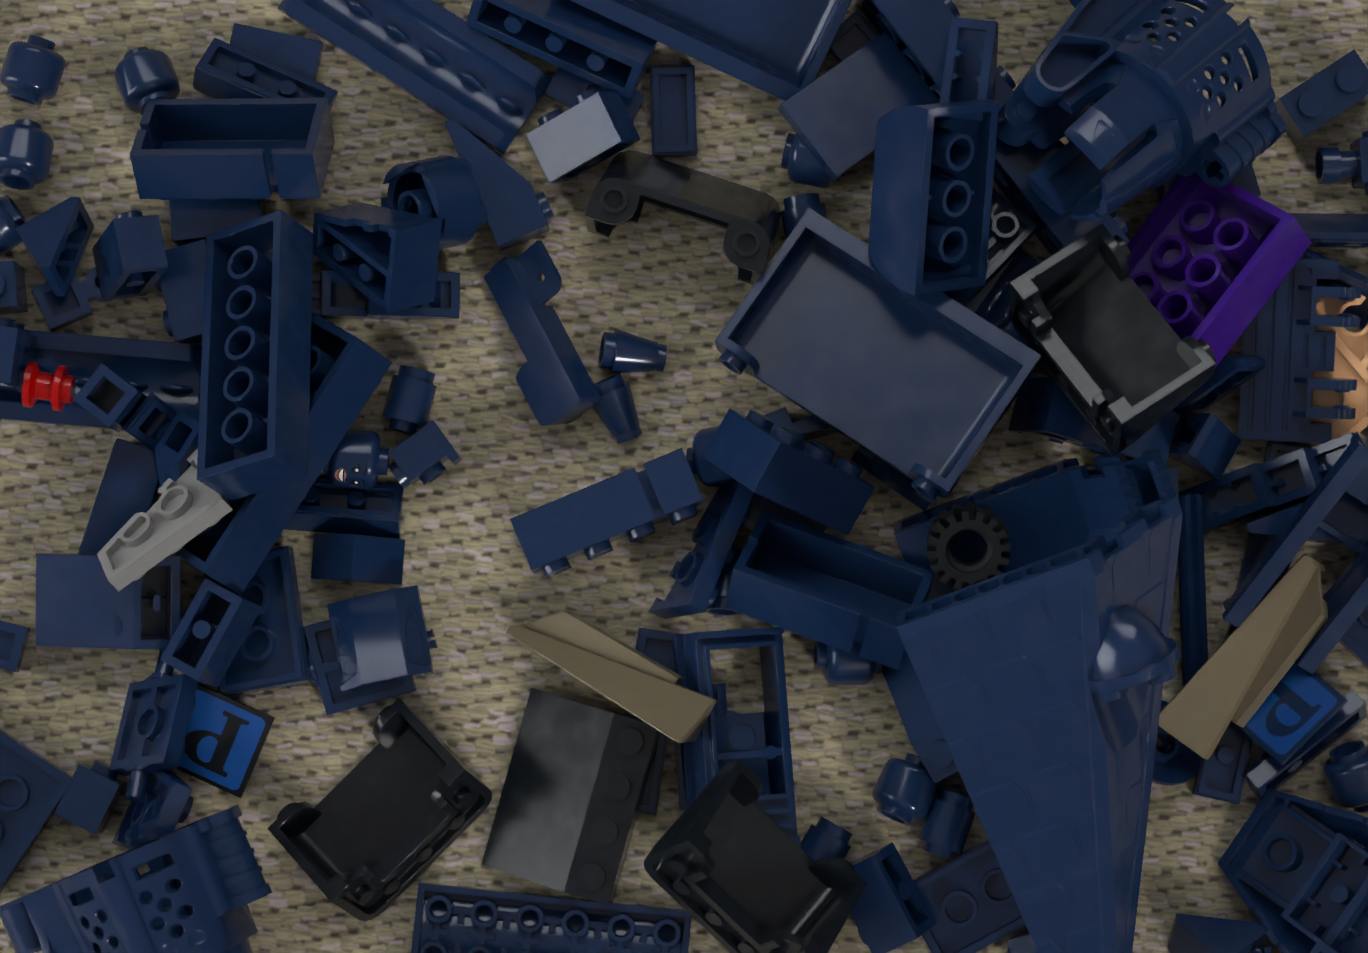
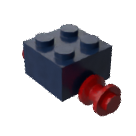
[0,317,76,412]

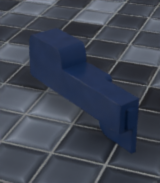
[484,240,601,426]

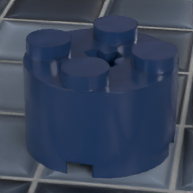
[381,155,487,250]

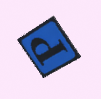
[175,683,275,798]

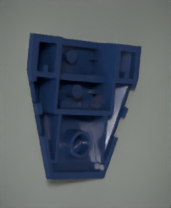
[1218,788,1368,953]

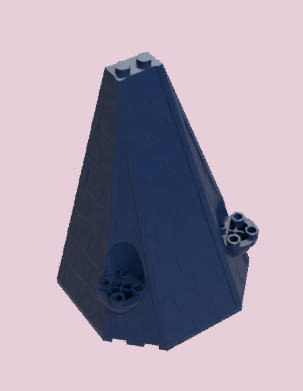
[894,449,1183,953]

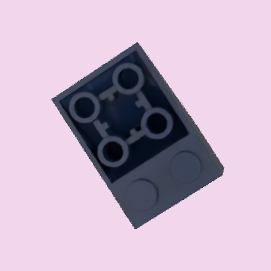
[35,553,181,649]

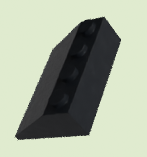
[482,688,661,905]

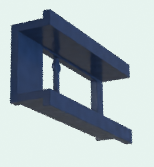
[1222,431,1368,674]
[672,627,801,848]

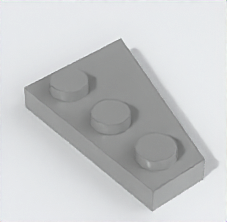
[97,448,232,591]

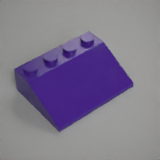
[1127,172,1312,388]

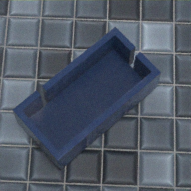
[130,98,335,200]
[510,448,703,578]
[725,511,935,670]

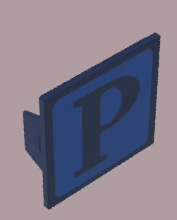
[1231,661,1348,766]

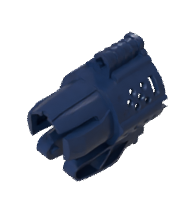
[997,0,1287,222]
[0,804,272,953]

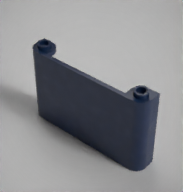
[570,0,852,101]
[715,208,1042,500]

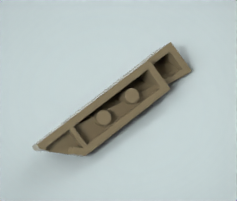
[1158,554,1328,760]
[506,611,716,743]

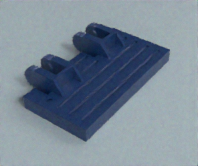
[1238,258,1361,443]

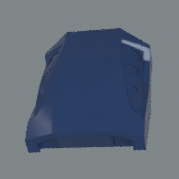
[328,585,434,693]

